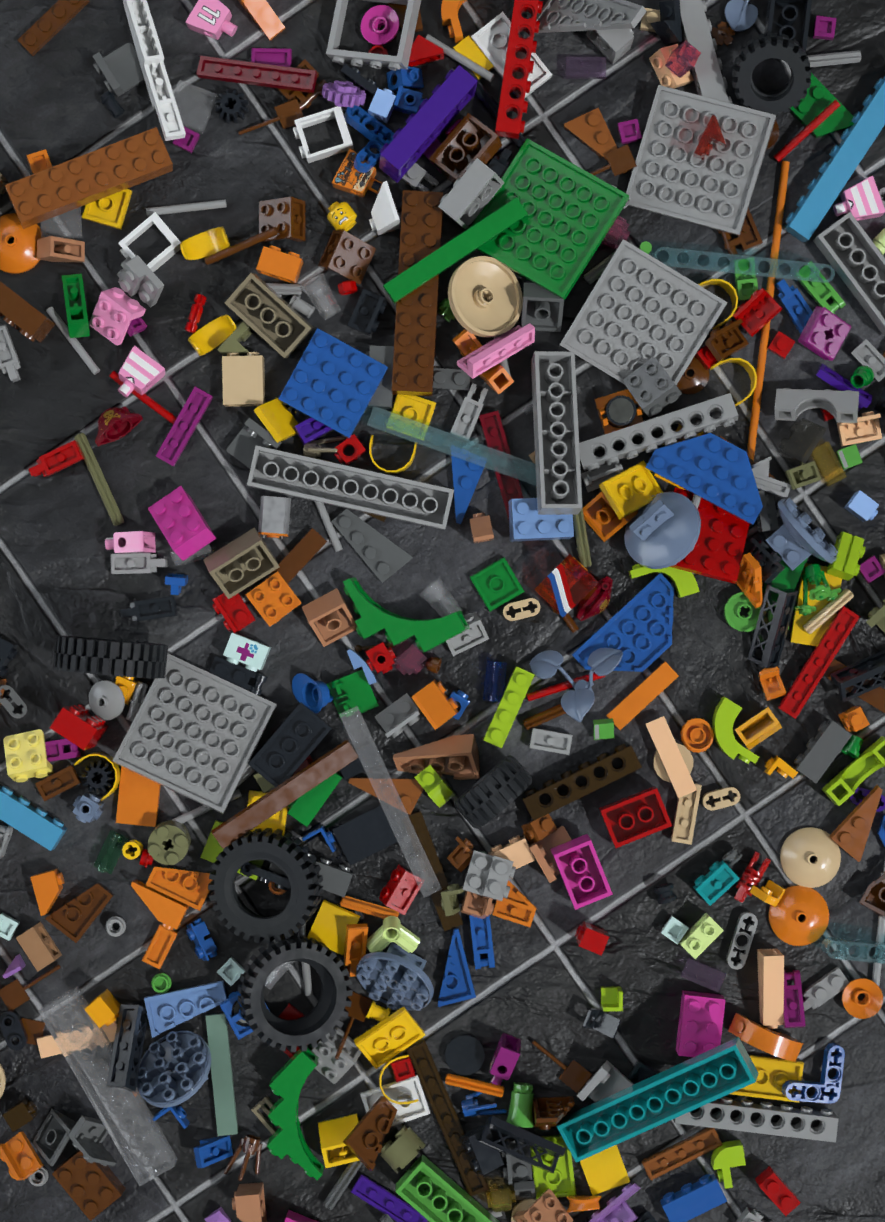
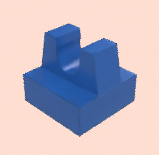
[165,573,188,595]

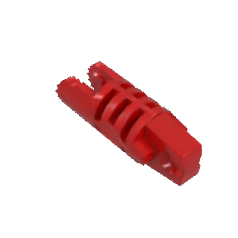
[734,852,771,903]

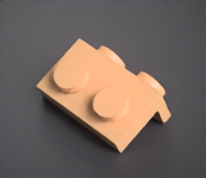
[649,44,694,89]
[837,411,882,447]

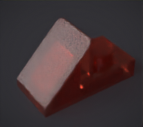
[694,115,727,160]

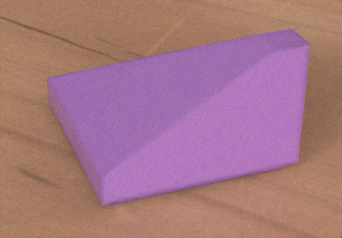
[3,954,26,979]
[205,1207,232,1222]

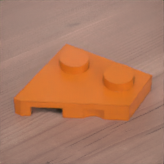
[492,880,537,927]

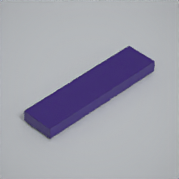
[351,1173,428,1222]

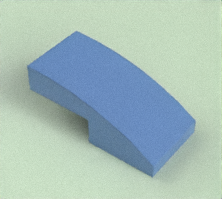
[347,649,378,685]

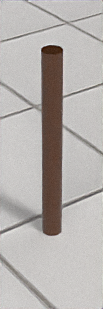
[204,227,279,265]

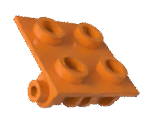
[246,571,302,627]

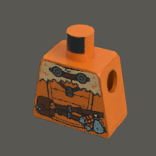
[332,149,382,197]

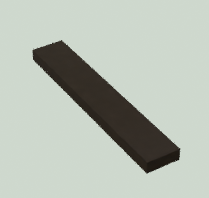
[402,811,463,931]

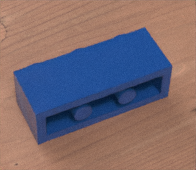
[660,1174,727,1222]

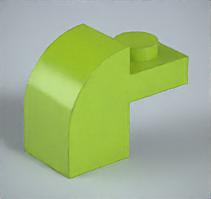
[414,764,456,808]
[711,1140,746,1189]

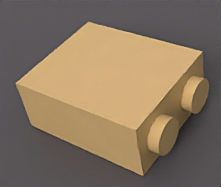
[222,352,265,407]

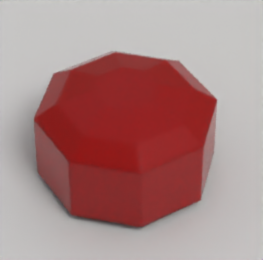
[337,280,358,295]

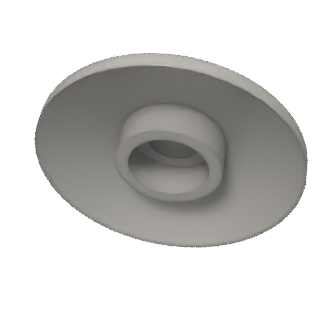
[89,680,125,720]

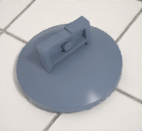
[624,492,701,569]
[765,498,838,571]
[356,942,434,1011]
[137,1031,211,1108]

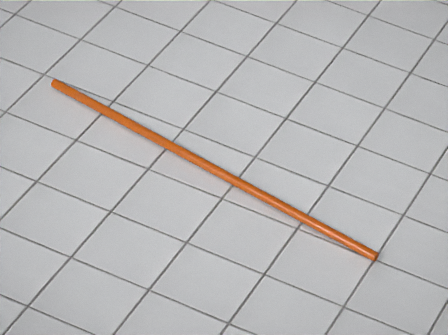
[747,161,790,461]

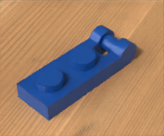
[469,915,495,970]

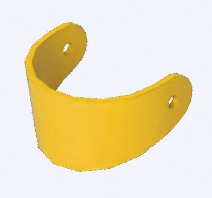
[180,226,230,260]
[698,279,738,330]
[188,315,237,356]
[709,358,757,407]
[369,435,417,474]
[73,752,121,801]
[379,1054,419,1104]

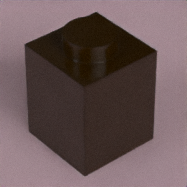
[2,1098,38,1132]

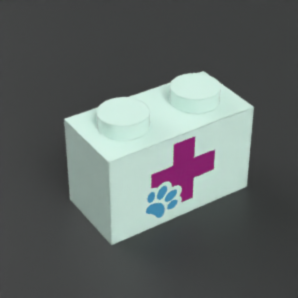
[223,633,271,672]

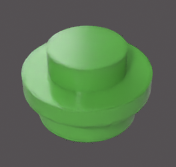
[151,973,172,993]

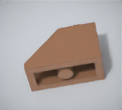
[37,236,85,262]
[469,513,494,544]

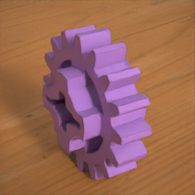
[322,80,366,108]

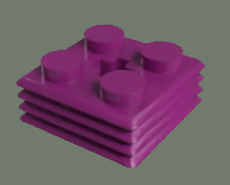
[798,306,851,361]

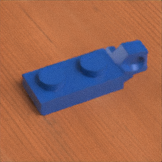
[775,279,813,334]

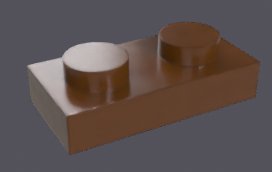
[35,765,81,801]

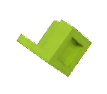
[601,986,623,1011]

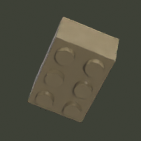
[203,528,280,599]

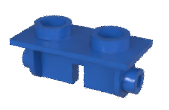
[186,918,218,961]

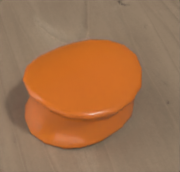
[680,718,714,753]
[566,1195,602,1213]

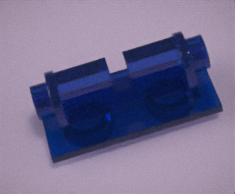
[483,660,507,702]

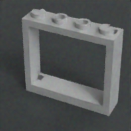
[326,0,421,71]

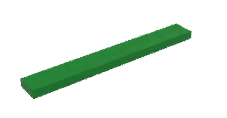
[383,197,528,304]

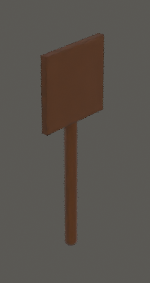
[238,98,304,135]
[590,144,637,176]
[0,965,61,1010]
[335,991,372,1059]
[17,1018,46,1046]
[532,1040,592,1093]

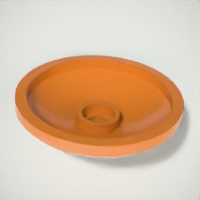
[0,213,44,274]
[768,885,829,946]

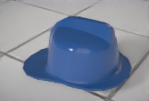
[292,673,333,713]

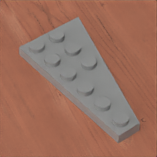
[536,0,647,33]

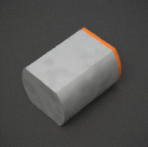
[258,496,291,539]

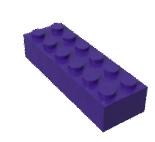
[379,65,478,183]

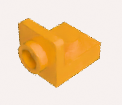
[115,676,137,705]
[764,756,798,779]
[750,880,785,907]

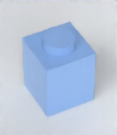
[368,88,396,123]
[844,490,879,522]

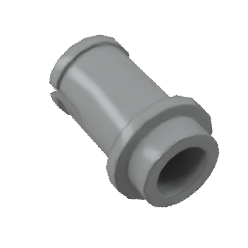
[289,295,315,318]

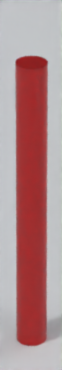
[773,99,841,162]
[109,371,177,424]
[526,672,605,702]

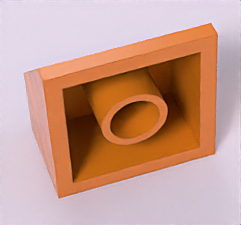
[583,492,638,542]
[412,679,458,730]

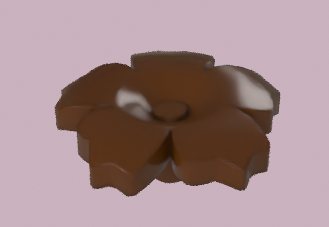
[711,21,735,46]

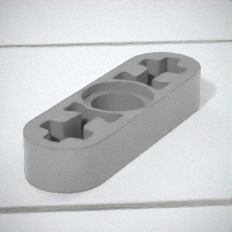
[726,911,758,970]

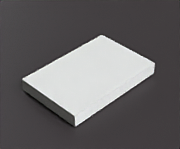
[360,1074,430,1127]

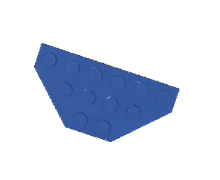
[645,433,763,525]
[572,573,674,672]

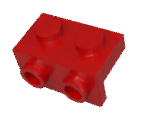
[733,288,782,337]

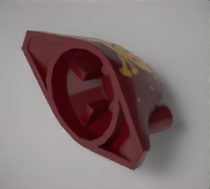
[95,406,143,446]
[576,576,613,622]

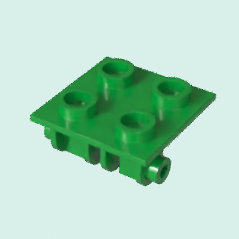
[326,669,379,721]

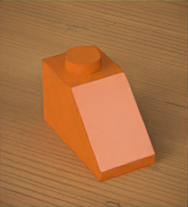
[30,868,64,916]

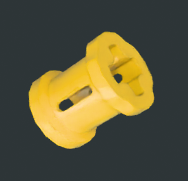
[122,839,144,860]
[366,1001,391,1022]

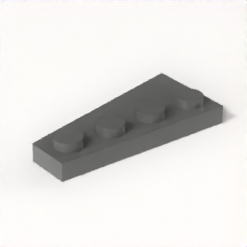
[331,509,413,583]

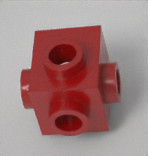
[365,642,396,674]

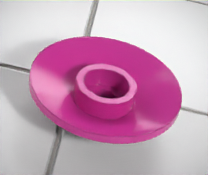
[361,5,400,45]

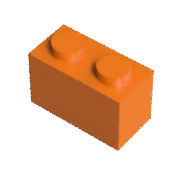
[256,245,303,284]

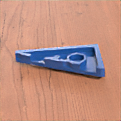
[451,445,487,525]
[438,928,476,1007]

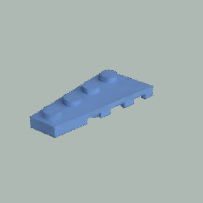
[144,980,227,1038]

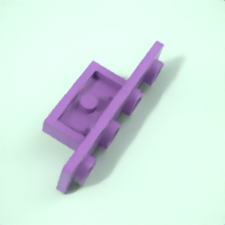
[589,1183,640,1222]

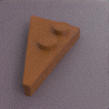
[563,108,628,174]
[348,778,423,815]
[829,785,883,862]

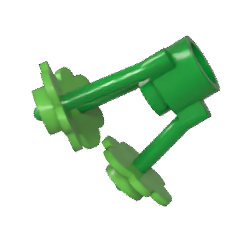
[794,564,841,616]

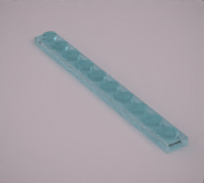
[367,406,536,486]

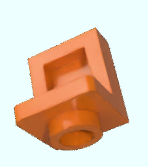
[759,667,786,701]

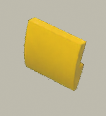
[307,900,360,955]

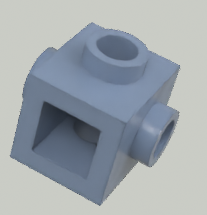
[73,793,105,823]

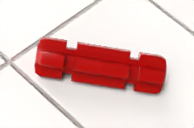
[185,294,206,333]

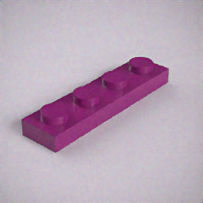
[156,387,213,466]

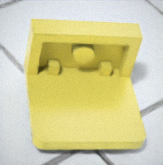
[3,729,54,782]

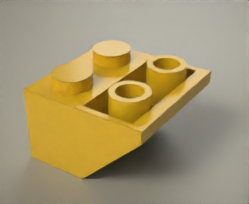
[318,1113,360,1168]

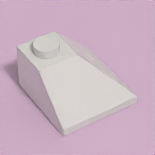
[369,181,401,235]

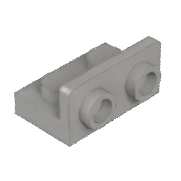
[446,612,489,656]

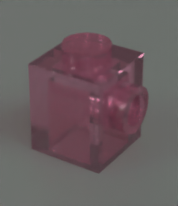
[665,40,701,78]
[601,216,630,250]
[396,644,427,675]

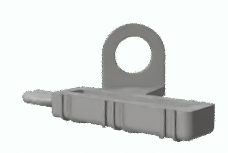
[751,456,791,498]

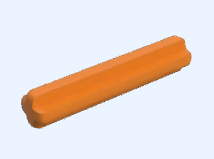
[340,895,399,919]
[445,1073,504,1097]

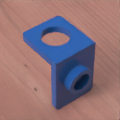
[387,66,424,92]
[449,690,470,720]
[302,826,336,852]
[153,1105,190,1129]

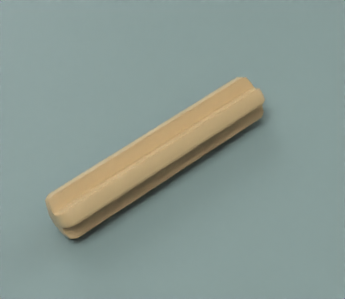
[803,589,854,634]

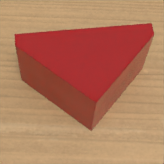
[408,34,444,67]

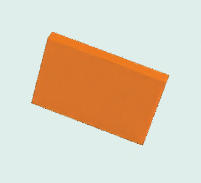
[116,766,161,827]

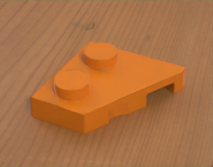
[736,553,763,609]

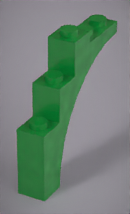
[343,577,470,652]
[267,1048,324,1180]

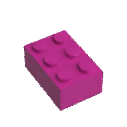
[148,486,216,561]
[550,834,613,910]
[676,990,725,1057]

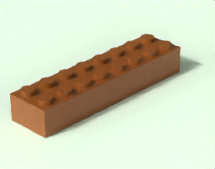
[5,127,173,229]

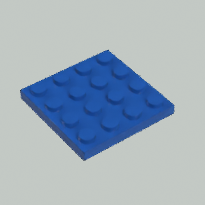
[278,328,388,439]

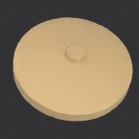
[448,256,523,338]

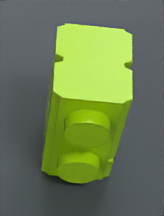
[826,532,866,581]

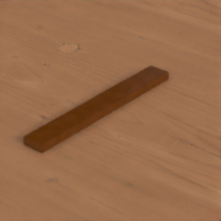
[211,740,359,849]

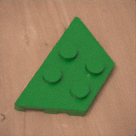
[790,73,854,138]

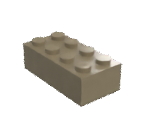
[225,273,314,358]

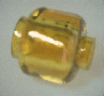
[487,1184,516,1212]

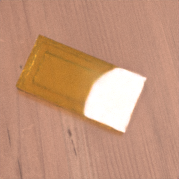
[810,441,847,486]

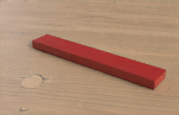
[778,606,860,719]

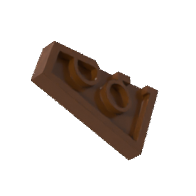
[343,1096,397,1171]

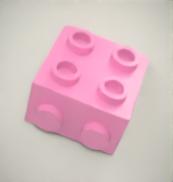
[89,287,146,345]

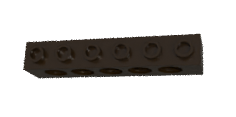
[522,743,642,821]

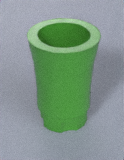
[506,1082,534,1128]

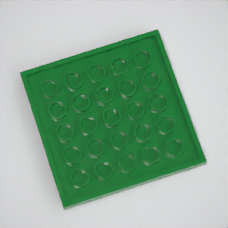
[470,138,630,300]

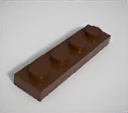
[18,0,90,56]

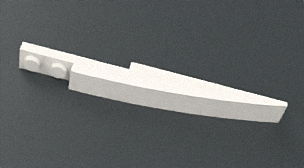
[123,0,186,141]

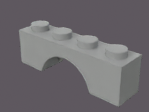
[775,388,859,423]

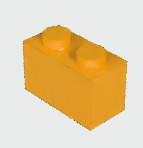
[735,707,782,750]
[84,989,121,1028]

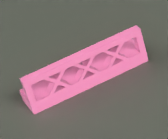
[457,323,535,379]

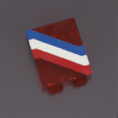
[534,554,598,617]

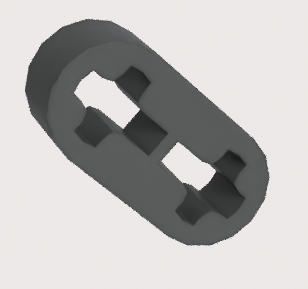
[0,684,27,718]

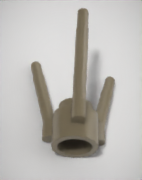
[303,435,347,464]

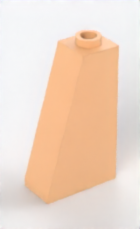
[757,949,784,1029]

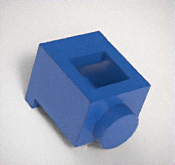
[394,85,424,115]

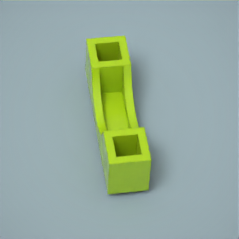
[483,666,535,749]
[821,736,885,806]

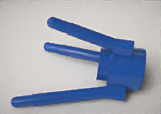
[461,1080,507,1117]

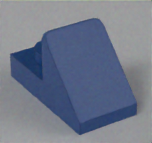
[194,1135,233,1168]

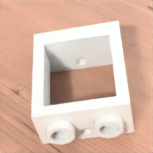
[293,106,354,163]
[119,212,181,272]

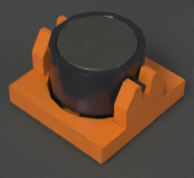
[594,389,643,434]

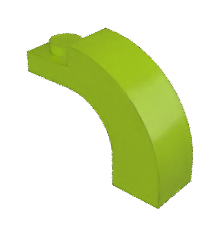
[628,564,700,598]
[712,696,759,764]

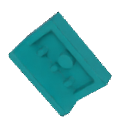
[693,860,740,906]

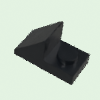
[650,0,682,44]

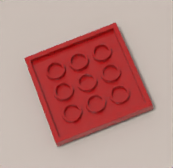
[670,487,749,584]

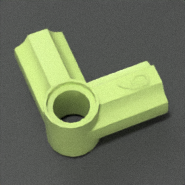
[366,916,420,953]

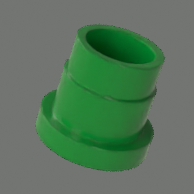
[851,366,874,388]
[841,734,864,759]

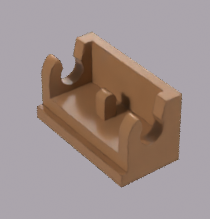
[16,922,62,972]

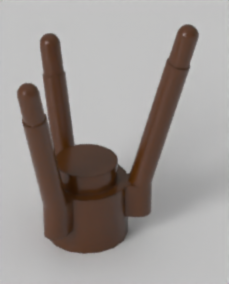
[224,1134,263,1181]

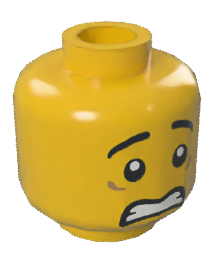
[327,201,357,232]

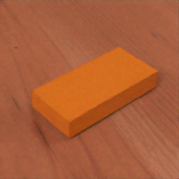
[142,924,178,969]

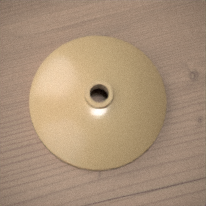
[780,827,841,888]

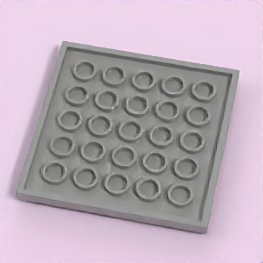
[626,85,776,236]
[560,239,728,385]
[113,654,277,814]

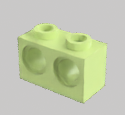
[679,913,724,959]

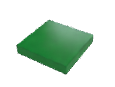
[470,557,524,612]

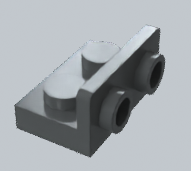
[756,490,779,533]
[502,1139,532,1185]

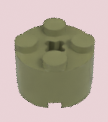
[148,820,191,865]
[380,1125,426,1173]

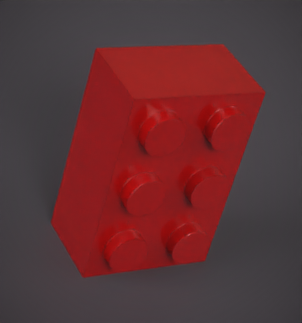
[50,704,109,750]
[599,786,672,848]

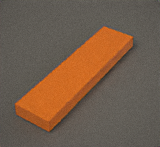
[606,661,679,730]

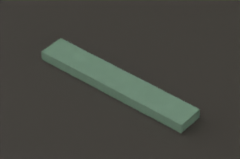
[206,1013,238,1136]

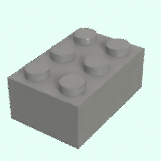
[438,158,504,230]

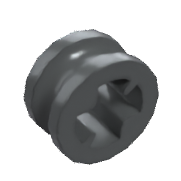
[722,847,743,867]

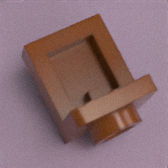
[521,814,557,844]
[447,836,475,872]

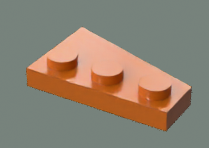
[145,867,213,911]

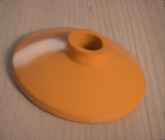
[842,978,883,1019]

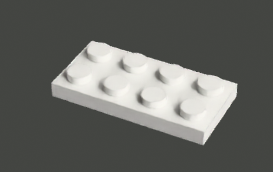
[471,12,552,98]

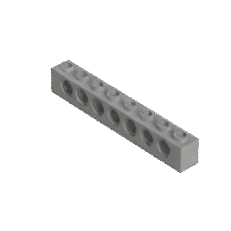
[579,393,738,472]
[673,1097,839,1142]

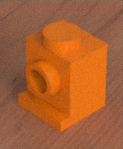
[838,706,870,732]

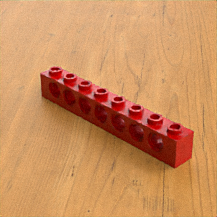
[495,0,543,139]

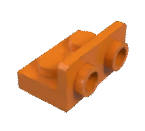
[0,1132,44,1181]

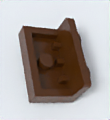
[705,319,749,362]

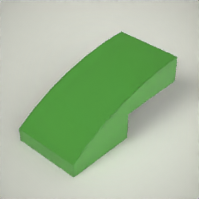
[733,257,758,300]

